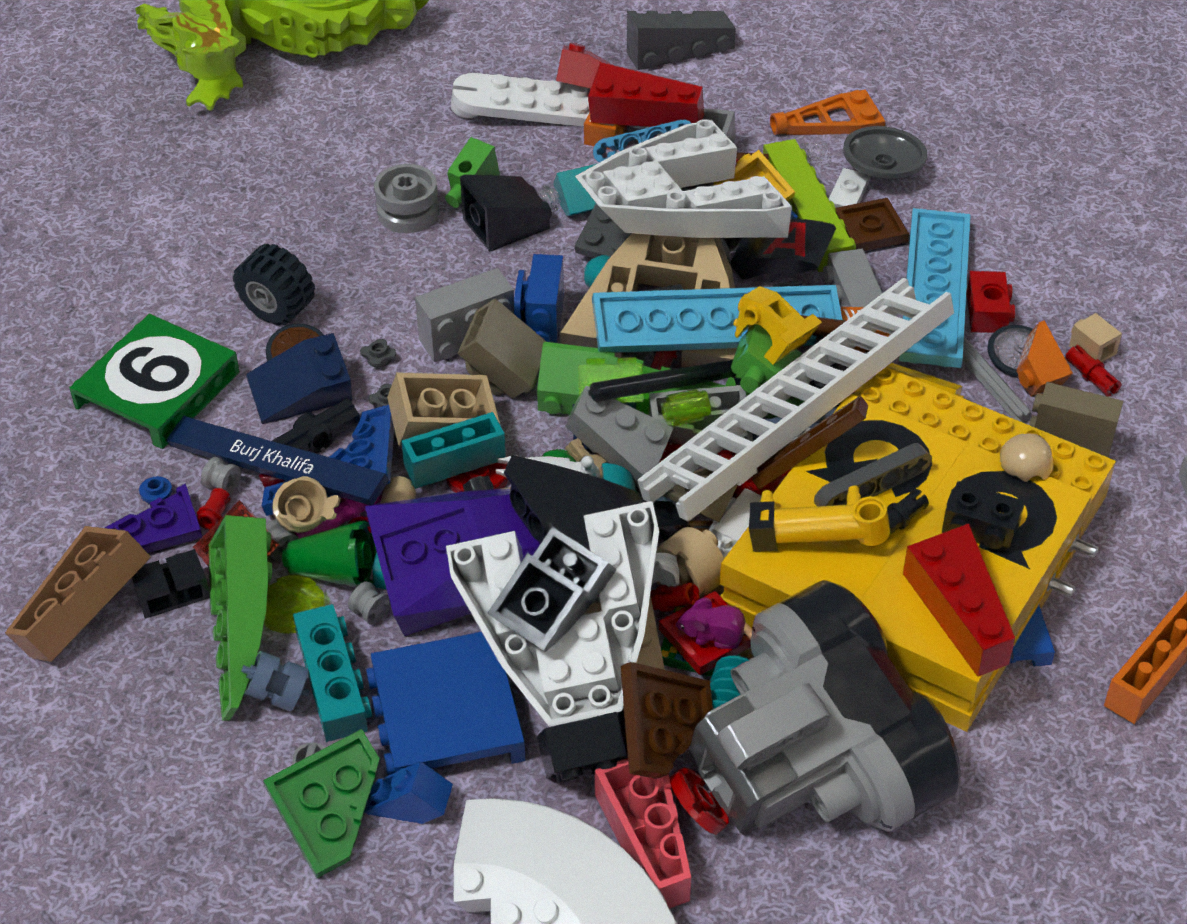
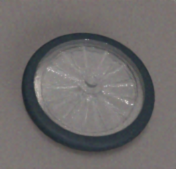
[987,325,1033,377]

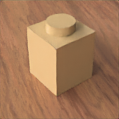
[1069,313,1122,362]

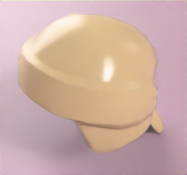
[272,476,340,533]

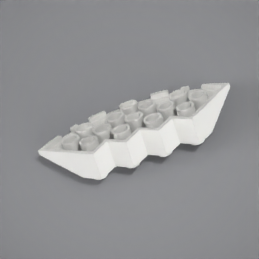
[454,798,678,924]

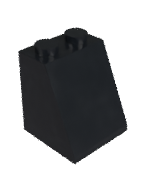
[460,175,552,252]

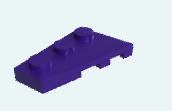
[105,483,202,553]

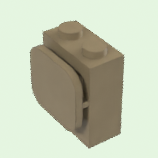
[457,298,546,399]

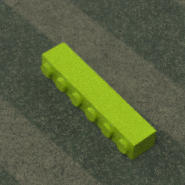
[763,139,856,272]

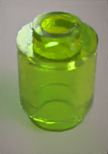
[661,389,711,427]

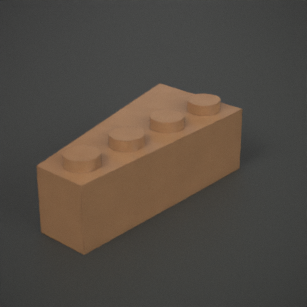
[5,526,151,662]

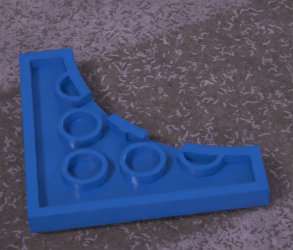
[261,405,394,516]

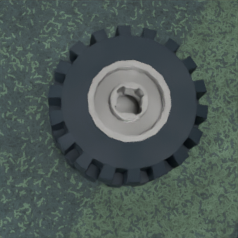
[233,244,315,326]

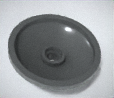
[843,126,927,180]

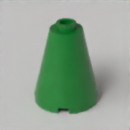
[282,521,377,587]

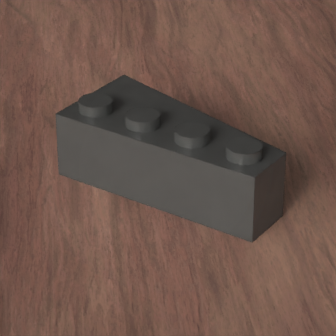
[627,11,736,70]

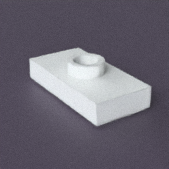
[829,168,870,208]

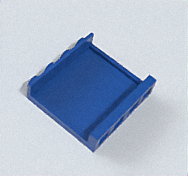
[366,632,526,775]

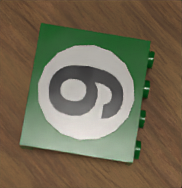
[69,313,240,449]

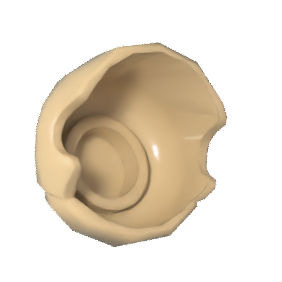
[1000,434,1054,482]

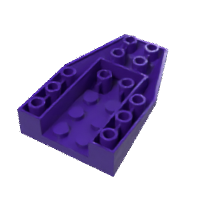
[365,489,542,636]

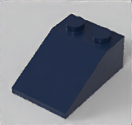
[246,333,353,424]

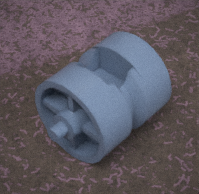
[241,651,310,711]

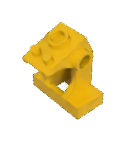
[733,286,822,365]

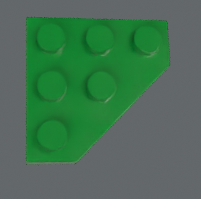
[263,729,380,879]

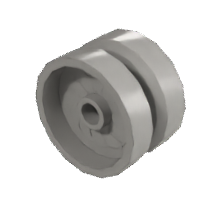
[374,164,439,234]

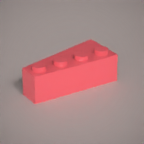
[595,758,691,909]

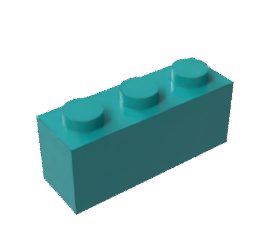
[402,412,506,489]

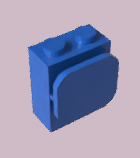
[514,254,564,343]

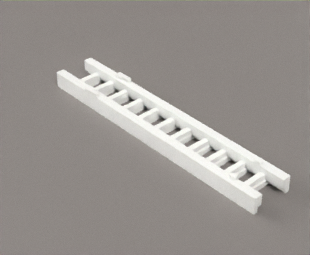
[637,278,954,521]

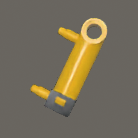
[749,485,890,552]

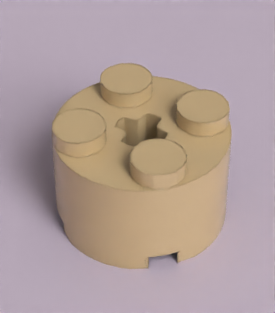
[656,527,724,606]

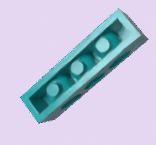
[293,604,372,742]

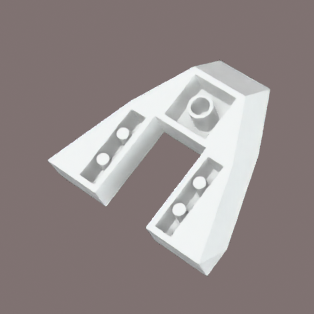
[575,120,792,238]
[446,501,659,727]

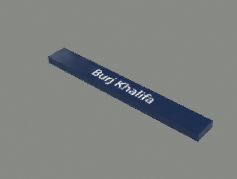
[166,416,389,505]

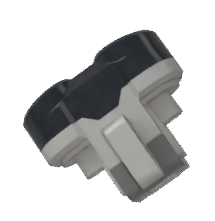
[689,580,961,833]

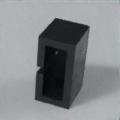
[131,549,210,619]

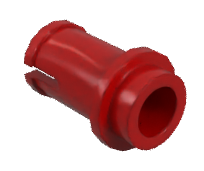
[197,488,231,529]

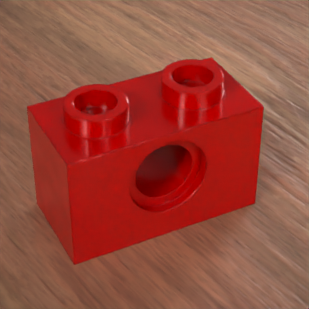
[966,271,1015,333]

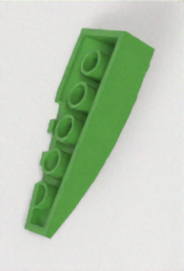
[537,342,725,415]
[209,515,272,721]

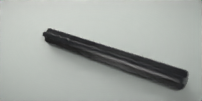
[588,359,736,402]

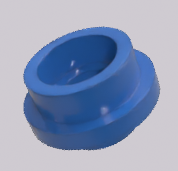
[139,476,172,504]

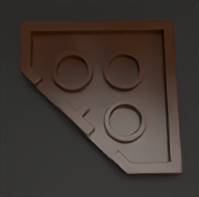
[621,662,713,779]

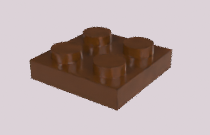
[835,198,909,251]

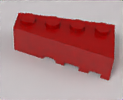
[588,62,704,127]
[903,524,1015,677]

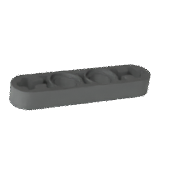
[814,443,932,506]

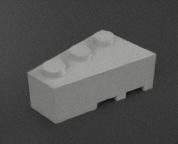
[565,386,673,493]

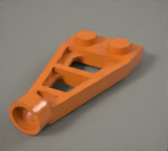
[770,89,886,135]

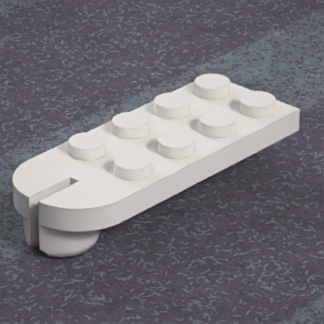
[451,73,590,126]

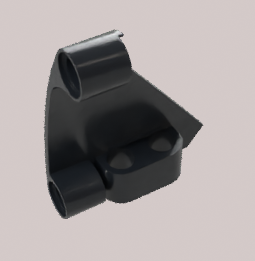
[504,455,691,550]

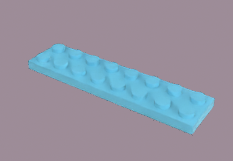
[899,208,970,368]
[592,285,842,353]

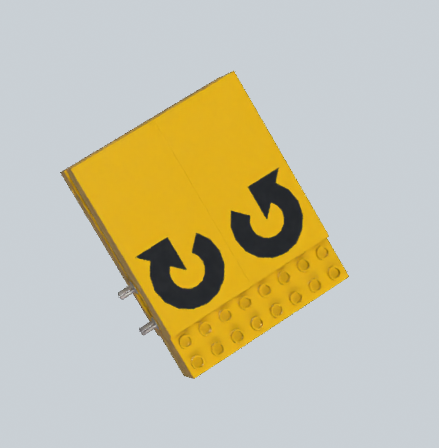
[720,367,1116,732]

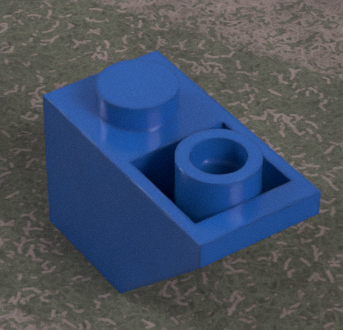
[365,761,453,824]

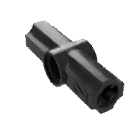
[272,399,360,453]

